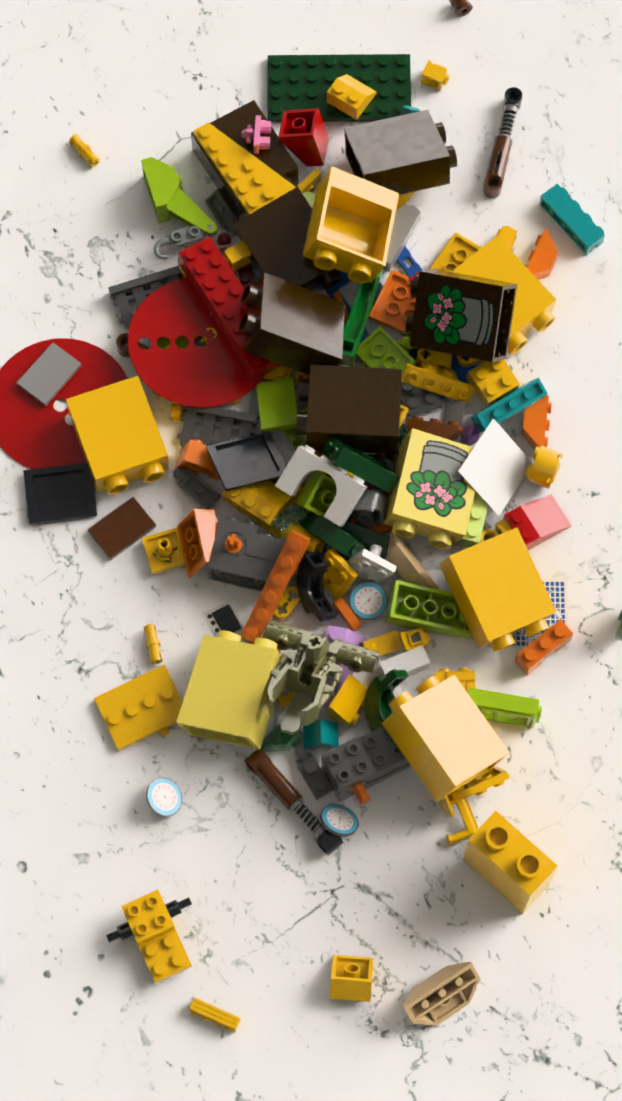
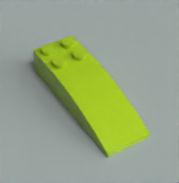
[384,580,474,640]

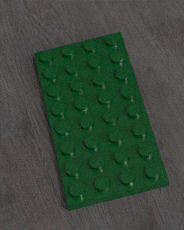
[267,54,411,122]

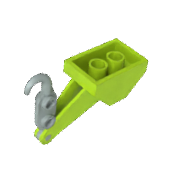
[141,157,217,259]

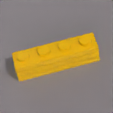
[189,997,241,1032]

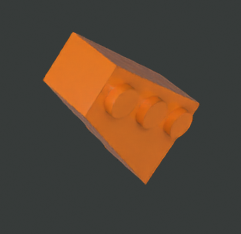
[174,439,221,481]

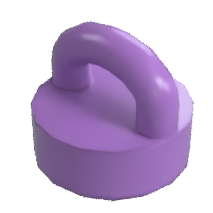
[461,424,480,445]

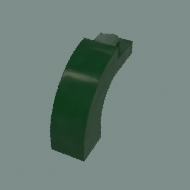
[300,511,368,559]
[364,669,409,732]

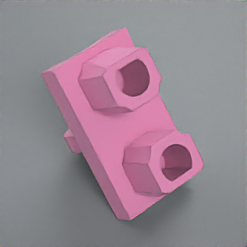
[241,115,271,154]

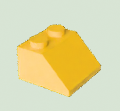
[327,74,377,120]
[329,674,367,728]
[330,954,373,1002]

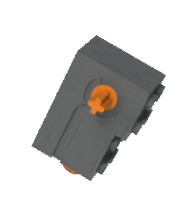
[207,517,300,592]
[322,726,410,805]

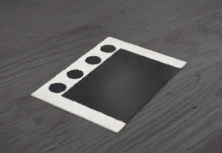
[204,601,243,637]

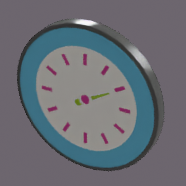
[349,581,388,620]
[146,777,182,817]
[320,804,359,837]

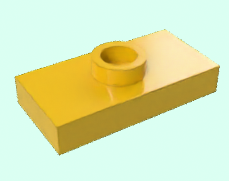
[298,169,321,193]

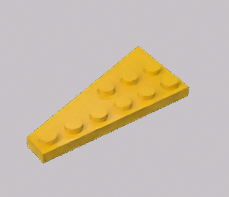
[193,122,296,215]

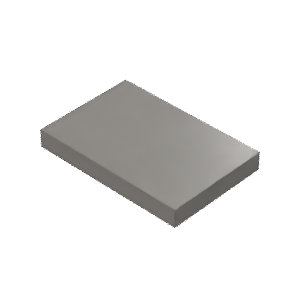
[17,343,82,407]

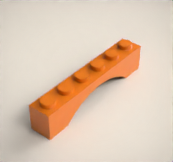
[240,530,311,643]

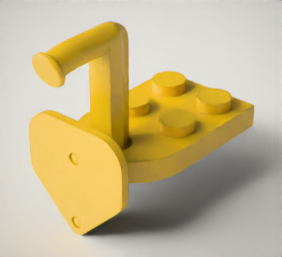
[438,766,509,846]

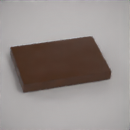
[88,497,156,560]

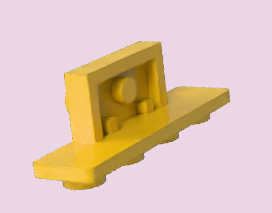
[401,361,476,403]

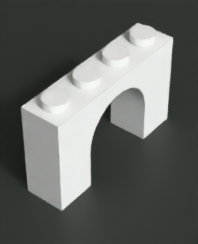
[275,445,367,527]
[377,645,430,699]

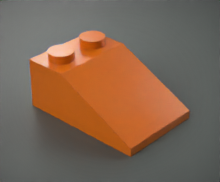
[177,509,218,578]

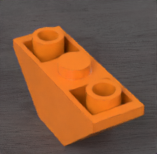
[525,229,558,280]
[521,395,552,450]

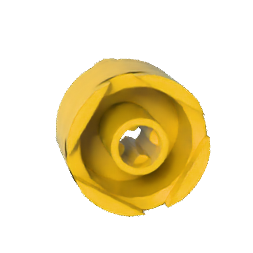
[525,446,563,489]

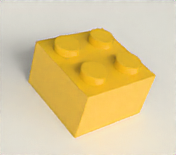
[465,360,520,407]

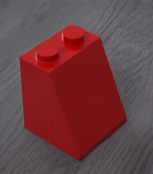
[278,108,329,167]

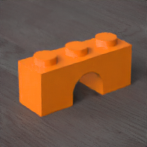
[515,619,573,675]

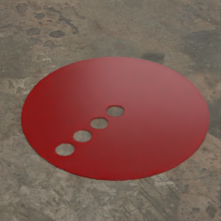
[128,278,265,408]
[0,338,128,469]

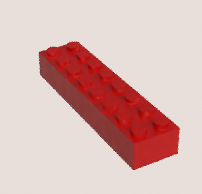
[178,236,282,380]

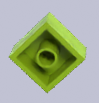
[296,471,337,524]

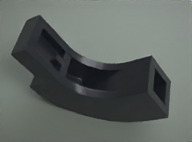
[297,551,338,622]

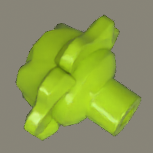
[397,336,418,354]

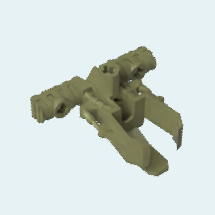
[263,620,380,735]

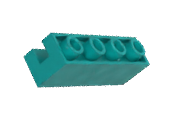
[539,183,605,255]
[470,378,548,433]

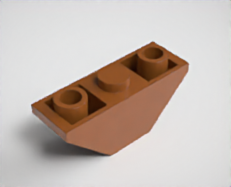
[405,416,464,441]

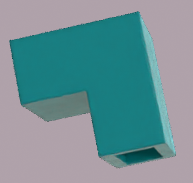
[303,719,339,750]

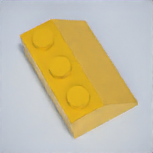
[222,481,293,528]

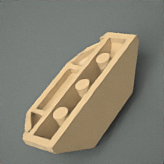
[386,531,440,590]
[402,962,481,1026]

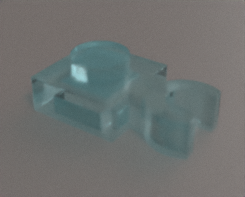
[272,504,307,531]

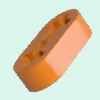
[332,597,361,631]

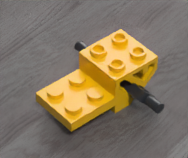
[106,889,192,984]

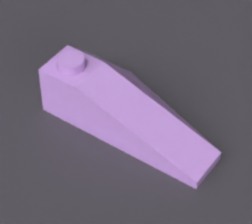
[323,625,366,708]

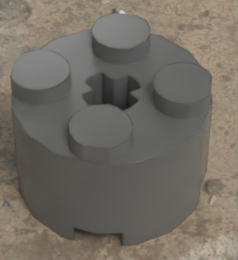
[348,488,388,527]

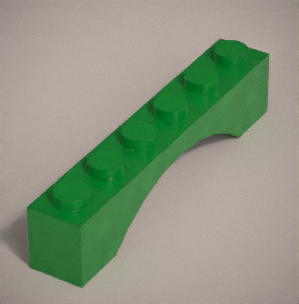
[340,268,384,367]

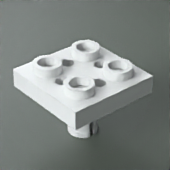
[346,545,397,584]

